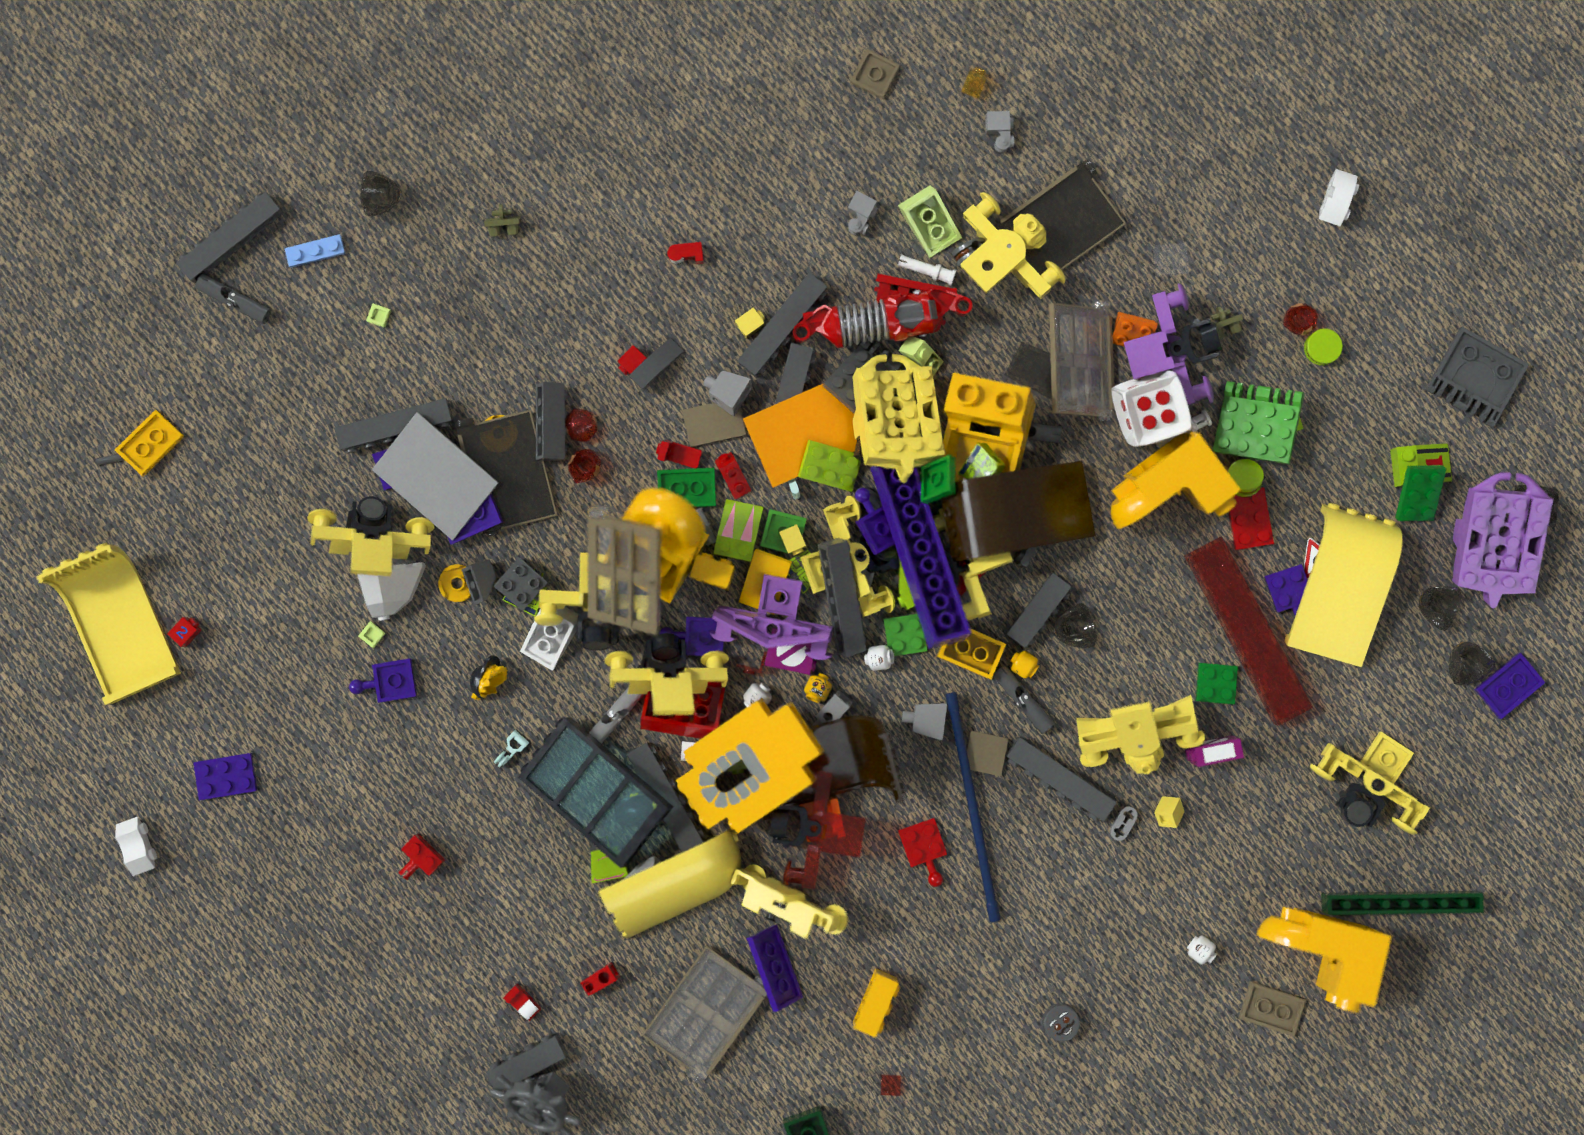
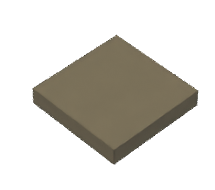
[850,49,901,100]
[967,730,1009,776]

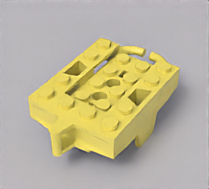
[853,354,945,483]

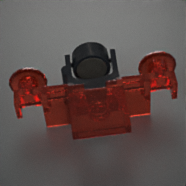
[769,770,866,889]

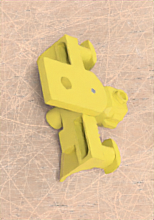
[1077,695,1205,774]

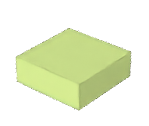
[366,303,391,328]
[358,621,386,648]

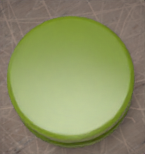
[1304,329,1343,366]
[1228,459,1264,497]

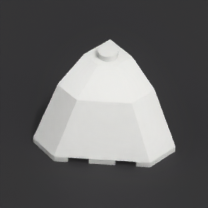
[357,562,426,621]

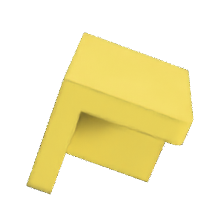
[1154,796,1184,828]

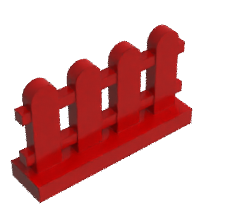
[874,274,952,332]

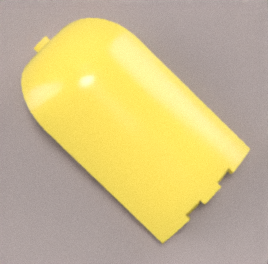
[598,828,741,939]

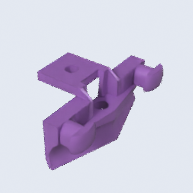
[710,574,833,660]

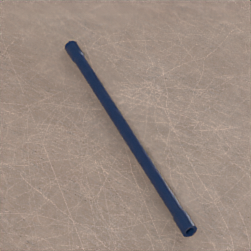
[945,692,1001,922]

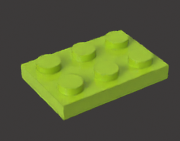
[798,440,863,492]

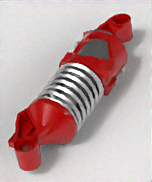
[793,287,972,348]

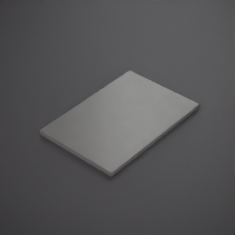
[372,412,499,540]

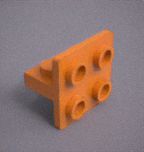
[1112,312,1158,347]

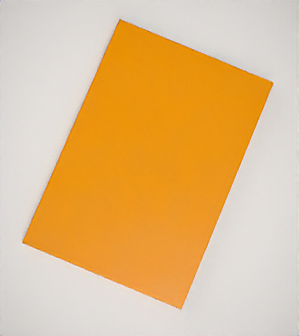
[743,383,861,488]

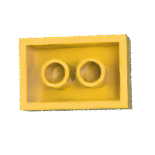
[690,552,736,591]
[936,629,1006,680]
[853,968,900,1038]

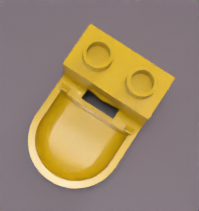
[943,373,1036,481]
[1111,431,1241,529]
[603,489,709,604]
[1256,906,1391,1013]

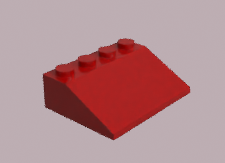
[640,672,726,739]

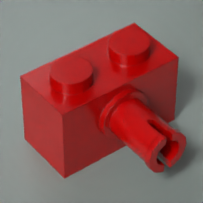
[399,834,446,880]

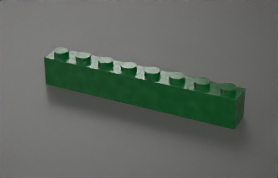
[1321,891,1484,915]

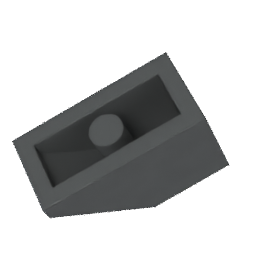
[462,559,496,605]

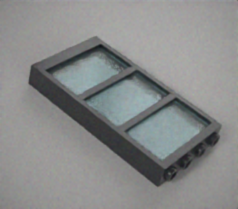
[518,717,674,868]

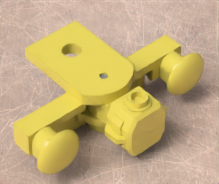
[960,192,1066,299]

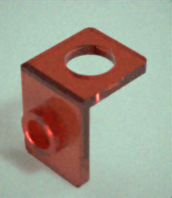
[736,651,767,675]

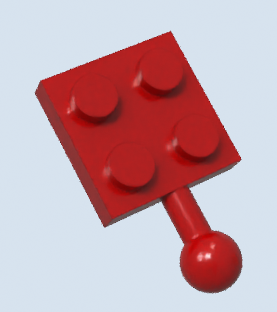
[898,818,947,887]

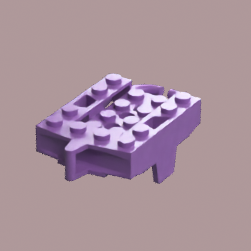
[1452,472,1553,608]

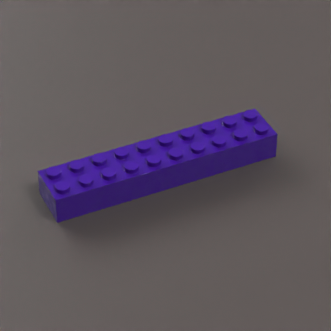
[870,466,971,649]

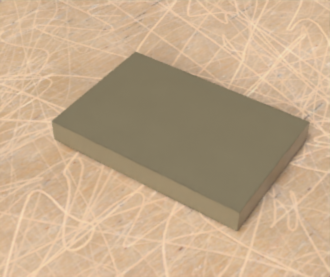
[682,403,746,447]
[1238,981,1306,1037]

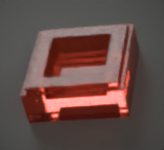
[881,1074,901,1096]

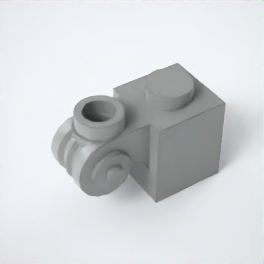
[985,111,1014,153]
[847,191,878,235]

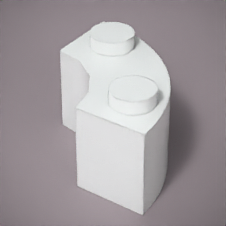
[1319,169,1359,226]
[115,817,157,876]

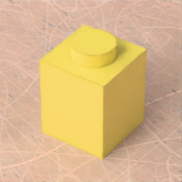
[735,307,765,339]
[779,525,806,556]

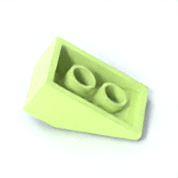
[898,186,962,258]

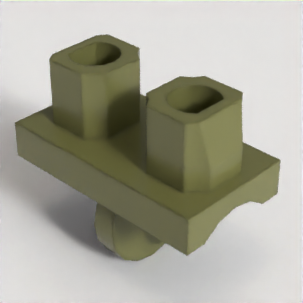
[484,204,521,236]
[1211,306,1243,339]

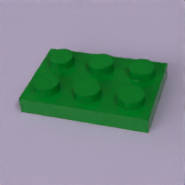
[1395,465,1446,521]
[657,468,716,507]

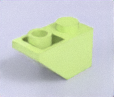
[899,336,943,376]

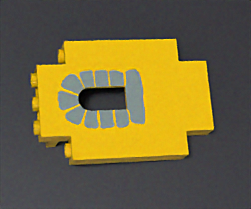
[676,698,825,833]

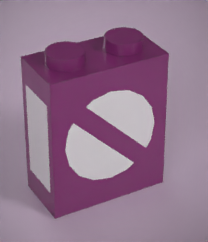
[765,628,817,675]
[1185,735,1244,767]

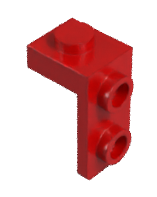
[656,440,702,468]
[714,452,751,499]

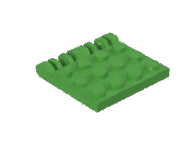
[1213,381,1304,465]

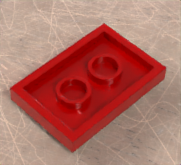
[1228,487,1274,550]

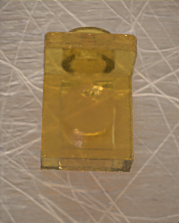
[961,67,988,99]

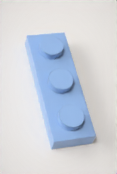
[285,234,346,268]

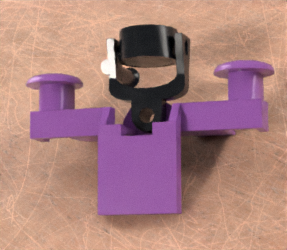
[1124,283,1223,406]

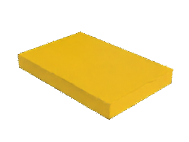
[115,410,184,477]
[739,549,792,615]

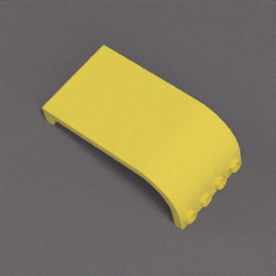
[1284,503,1402,667]
[37,543,181,705]

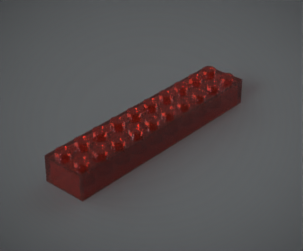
[1184,536,1313,726]

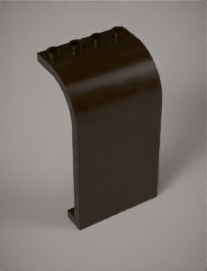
[941,461,1096,562]
[749,715,905,821]

